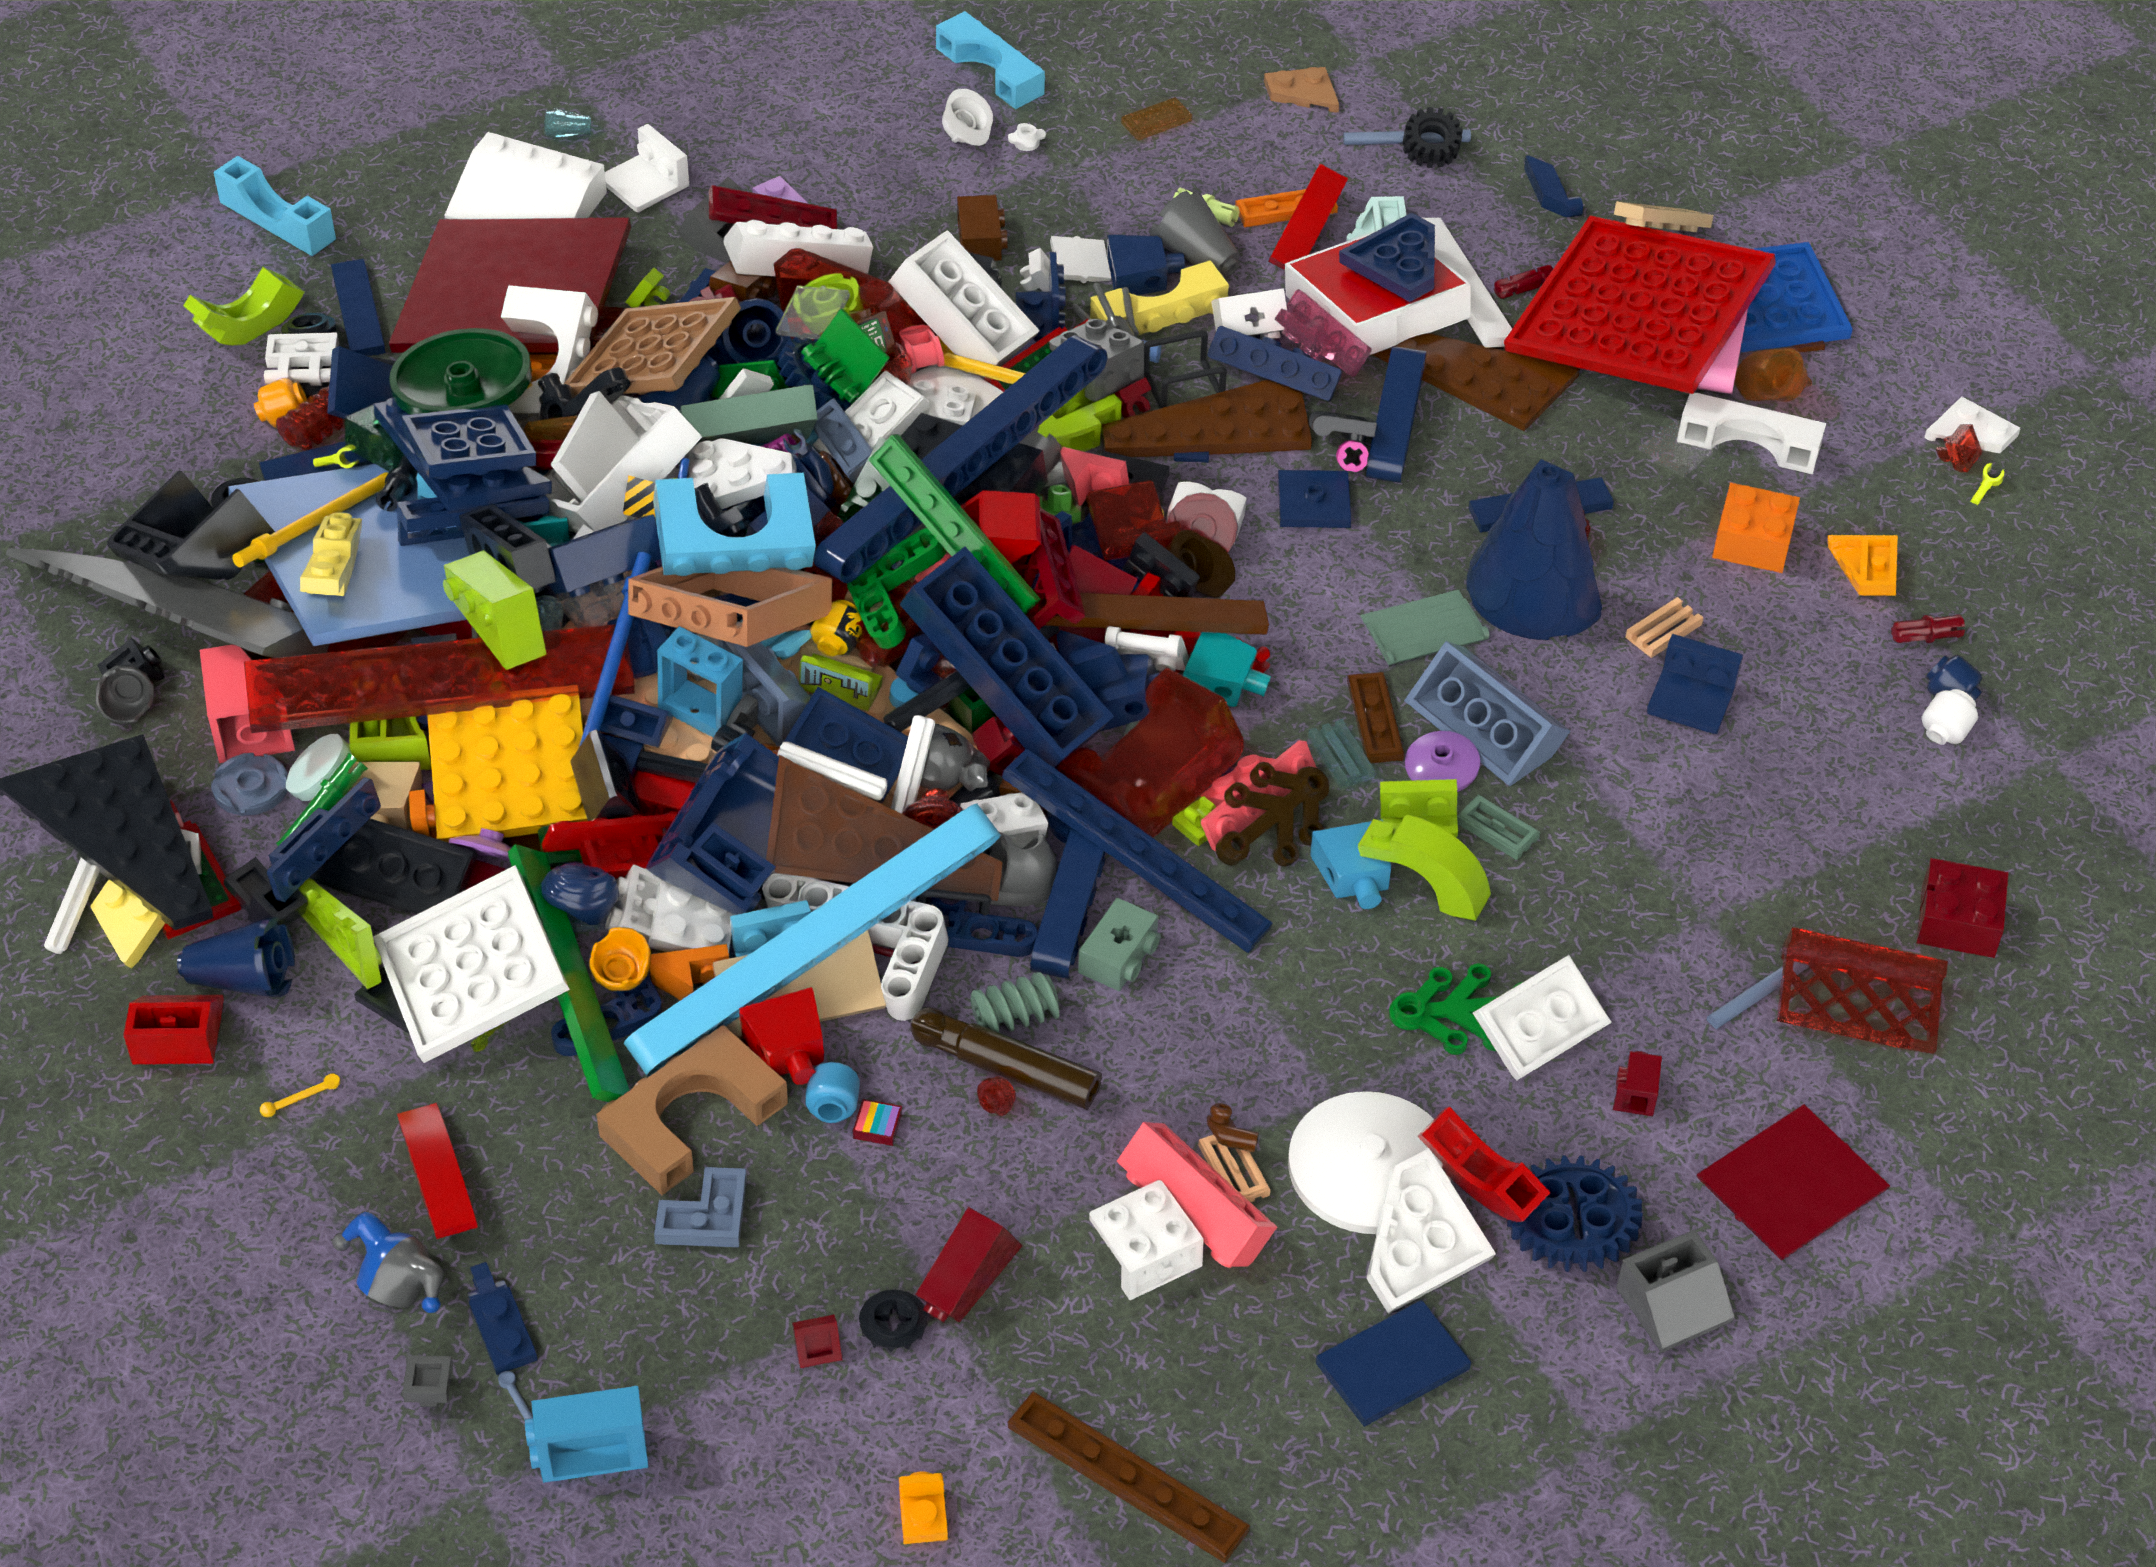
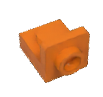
[409,789,437,839]

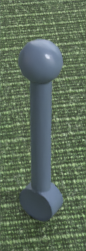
[498,1371,533,1419]

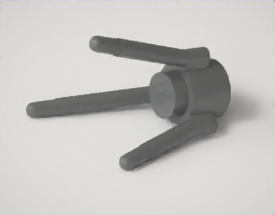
[1072,283,1139,337]

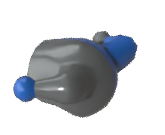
[332,1212,444,1313]

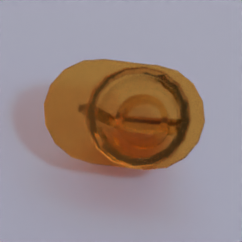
[1734,348,1812,402]

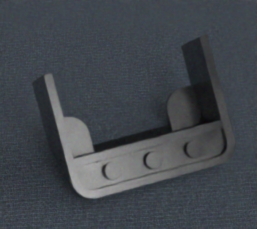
[107,470,275,580]

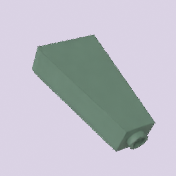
[679,385,818,445]

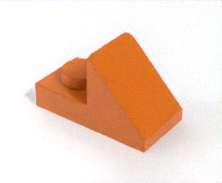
[649,944,729,1001]

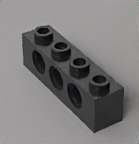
[459,504,556,593]

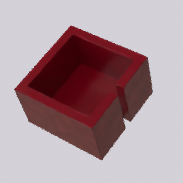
[1916,858,2009,958]

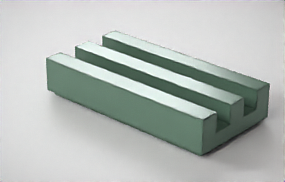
[1457,794,1540,860]

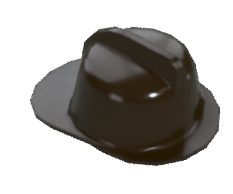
[1166,530,1235,598]

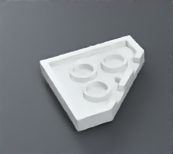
[688,438,797,516]
[1366,1148,1496,1314]

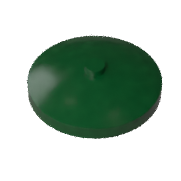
[389,328,532,415]

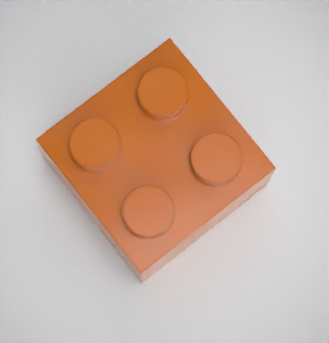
[1712,482,1800,573]

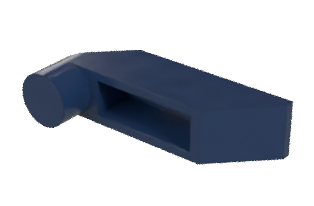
[1524,155,1583,218]

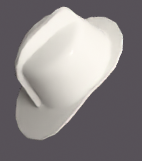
[942,89,993,146]

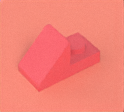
[1060,447,1130,506]

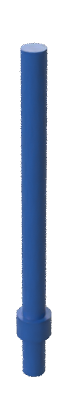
[578,552,652,749]

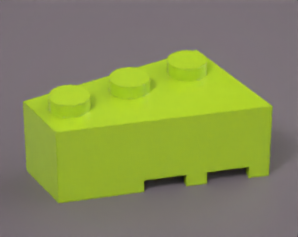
[443,550,547,670]
[349,660,432,770]

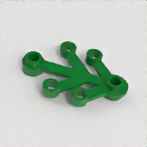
[1389,963,1523,1055]

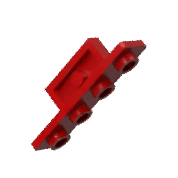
[541,811,678,879]

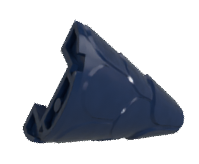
[1466,459,1602,640]

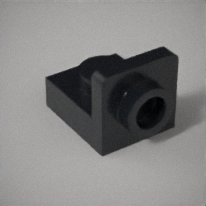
[97,638,165,681]

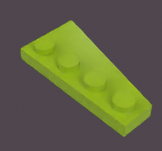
[298,878,382,989]

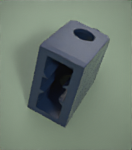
[1107,234,1185,296]
[1091,654,1177,731]

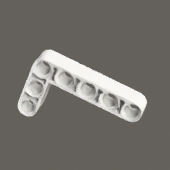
[762,874,948,1021]

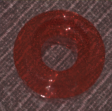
[977,1076,1016,1116]

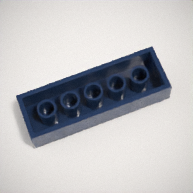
[900,546,1114,768]

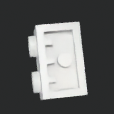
[605,865,661,943]

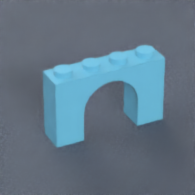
[653,473,816,576]

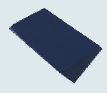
[600,695,674,748]

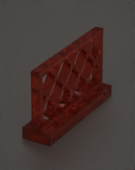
[1777,927,1948,1054]

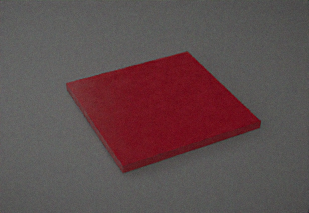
[389,217,632,353]

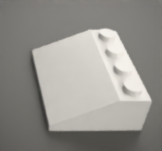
[445,132,607,219]

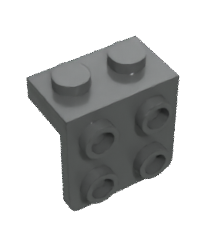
[1049,319,1144,402]

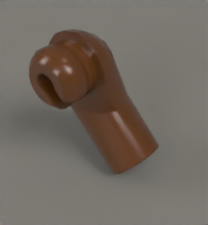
[1207,1103,1259,1153]

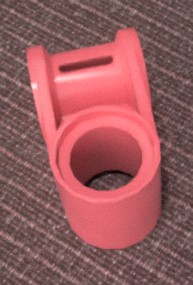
[899,325,944,374]

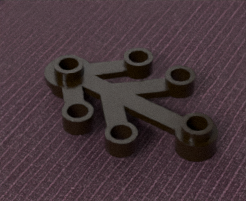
[1216,762,1330,866]

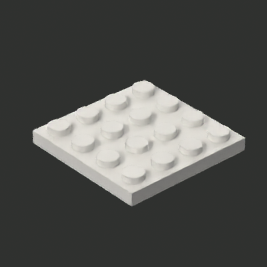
[373,866,570,1063]

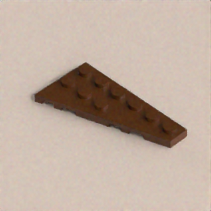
[1371,333,1580,431]
[1101,380,1312,457]
[766,755,1003,901]

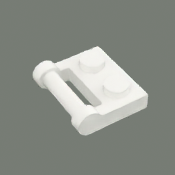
[1105,626,1189,672]

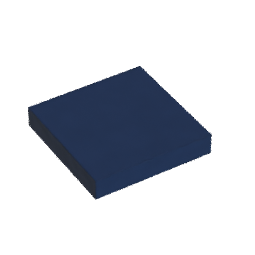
[327,346,393,432]

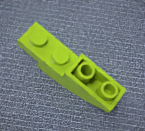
[1037,394,1122,459]

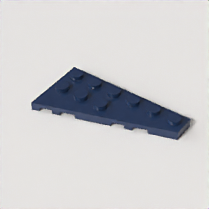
[374,398,552,512]

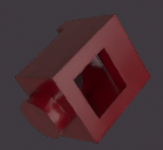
[971,716,1025,777]
[1613,1051,1662,1117]

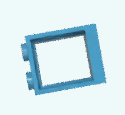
[657,626,743,737]
[525,1386,648,1483]

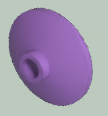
[1405,731,1480,792]
[449,828,511,862]

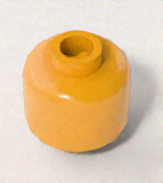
[254,378,309,428]

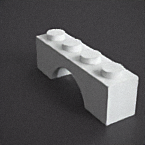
[1677,392,1826,474]

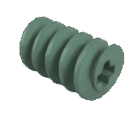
[970,972,1060,1033]

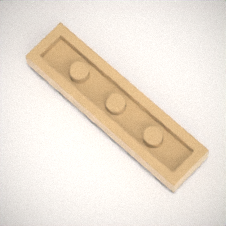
[1614,201,1714,232]

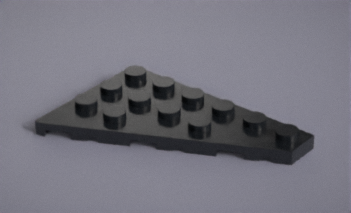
[0,734,214,930]

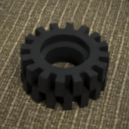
[1402,107,1463,168]

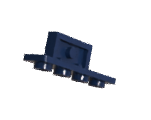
[1207,326,1342,402]
[267,777,381,902]

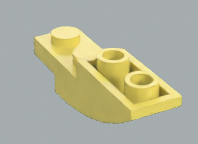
[300,512,362,596]

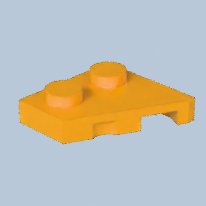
[1828,535,1898,596]

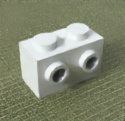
[959,792,1048,856]

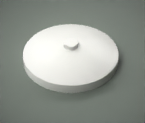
[1288,1092,1451,1234]

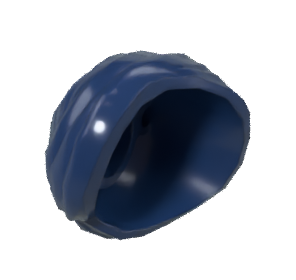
[541,862,620,925]

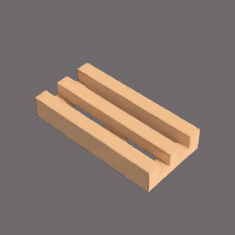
[1625,597,1703,658]
[1198,1135,1270,1202]

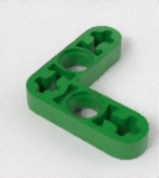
[847,528,947,649]

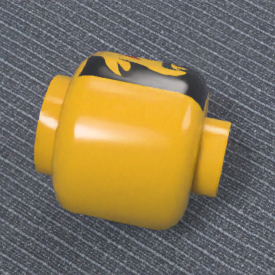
[811,600,865,657]

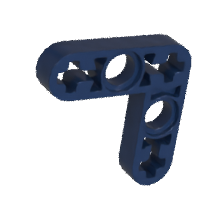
[926,897,1038,957]
[551,935,662,1056]

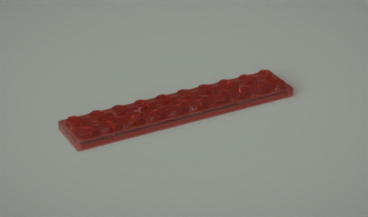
[244,624,635,733]

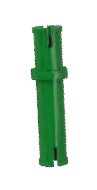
[276,753,368,846]

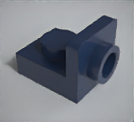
[895,634,942,694]

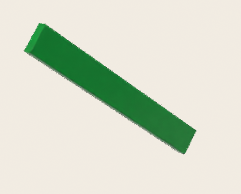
[508,844,630,1102]

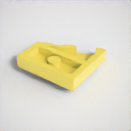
[90,880,165,969]

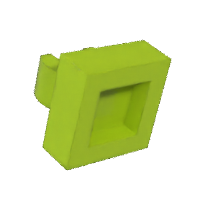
[625,268,671,308]
[1172,796,1216,847]

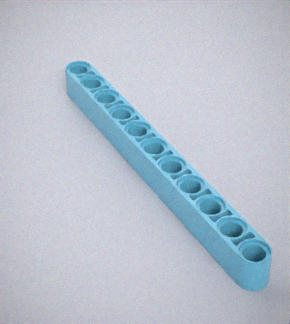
[624,803,1001,1076]

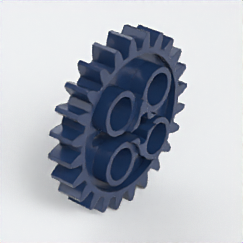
[777,335,872,412]
[1507,1155,1643,1272]

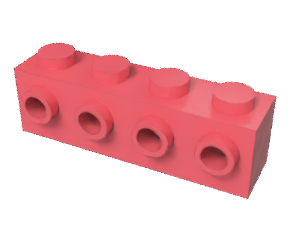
[1117,1122,1277,1268]

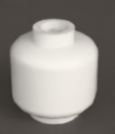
[1922,689,1978,745]

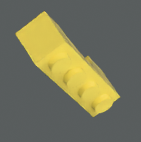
[1090,260,1229,335]

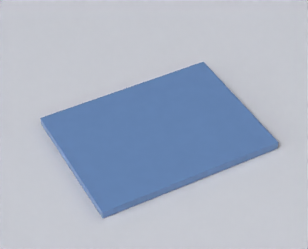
[228,460,469,646]

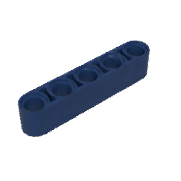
[1366,346,1426,483]
[1030,828,1106,979]

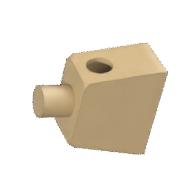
[348,762,423,830]

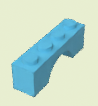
[936,11,1045,109]
[214,156,336,256]

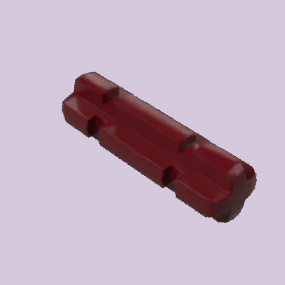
[1494,264,1553,299]

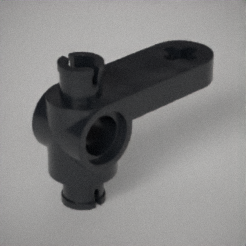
[538,367,631,439]

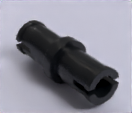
[376,455,418,511]

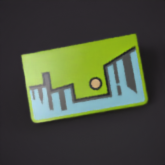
[799,653,883,711]

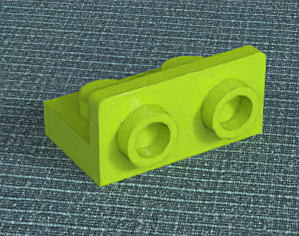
[1380,779,1458,837]

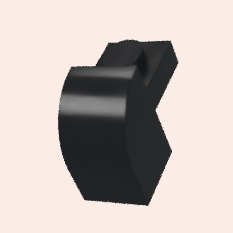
[224,857,308,926]

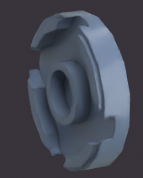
[211,753,288,816]

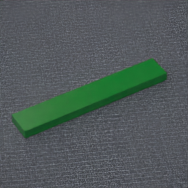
[869,434,1041,615]

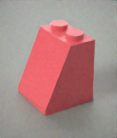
[200,644,295,763]

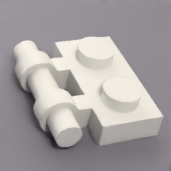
[264,333,339,386]

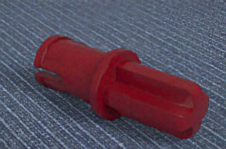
[1891,614,1965,643]

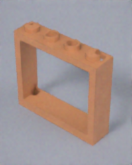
[628,567,832,647]

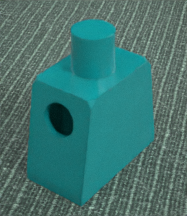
[1178,632,1271,707]

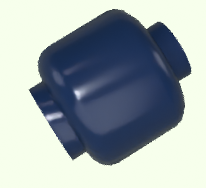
[1926,655,1982,701]

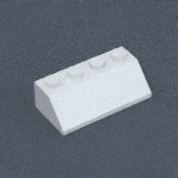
[724,220,873,283]
[888,230,1040,379]

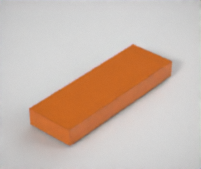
[1235,189,1338,227]

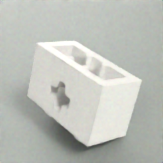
[1211,288,1290,340]

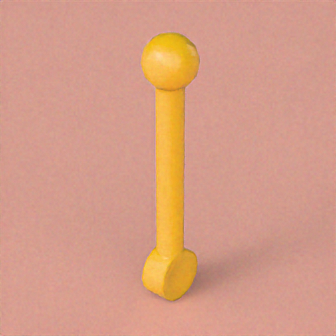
[260,1074,340,1118]

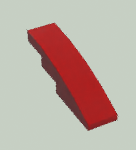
[1268,164,1348,270]
[397,1103,478,1239]

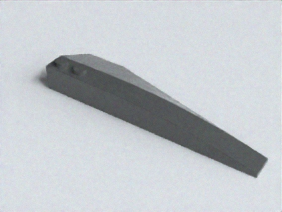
[6,548,329,670]

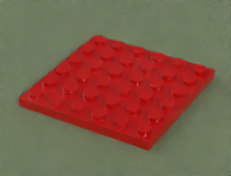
[1504,215,1776,394]

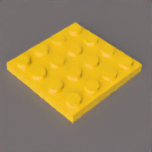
[427,689,588,843]

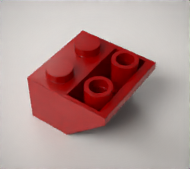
[961,490,1041,564]
[124,995,224,1065]

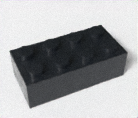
[901,412,1048,506]

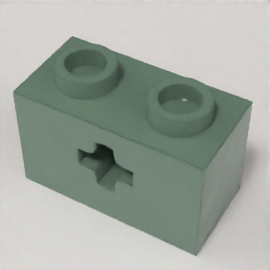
[1078,898,1161,992]

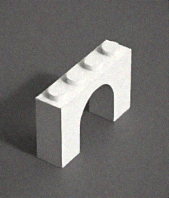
[501,286,598,432]

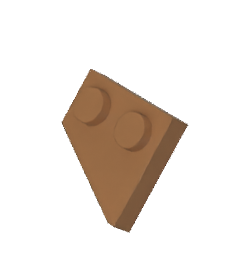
[1264,67,1339,112]

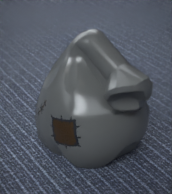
[920,724,990,792]

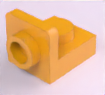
[899,1471,948,1544]

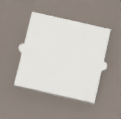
[1050,236,1111,283]

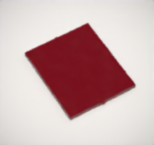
[1696,1104,1890,1261]

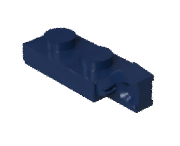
[467,1262,538,1375]

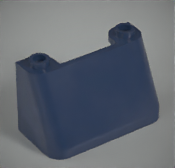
[646,733,779,915]

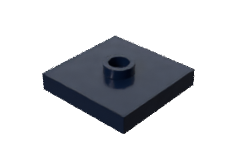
[1278,470,1351,528]

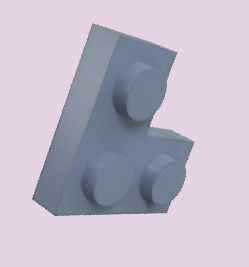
[654,1167,747,1247]

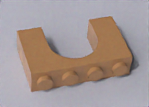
[596,1025,788,1195]

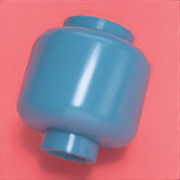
[805,1062,860,1123]

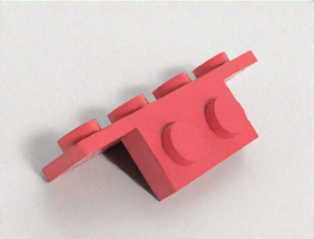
[1200,740,1317,851]

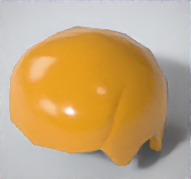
[589,927,651,991]

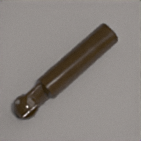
[910,1007,1102,1110]

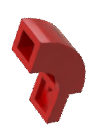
[1417,1106,1551,1222]

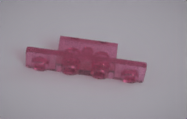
[1274,289,1372,377]

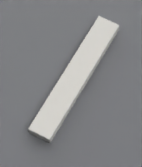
[1423,218,1512,348]

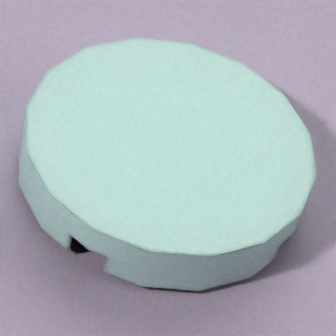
[286,734,351,801]

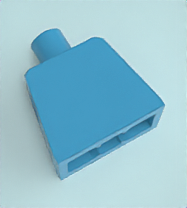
[1310,819,1391,909]

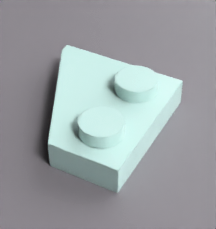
[1346,196,1406,241]

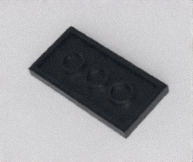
[309,818,478,915]

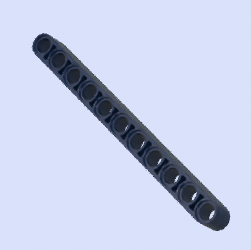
[814,335,1108,583]

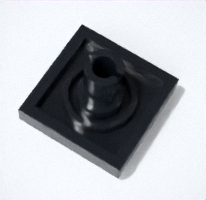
[695,483,763,537]

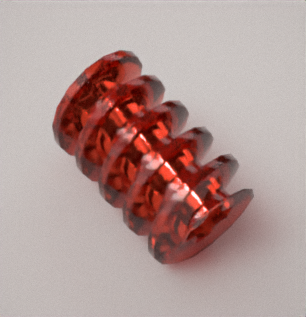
[276,386,352,451]

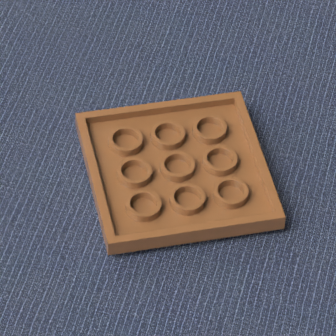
[564,297,741,396]

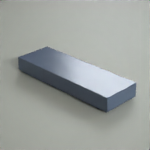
[813,398,872,483]

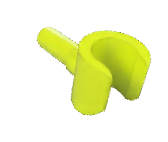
[313,445,359,468]
[1970,463,2004,505]

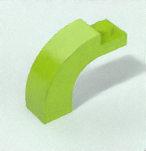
[183,267,305,346]
[1358,815,1491,921]

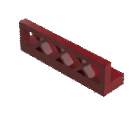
[1012,507,1086,630]

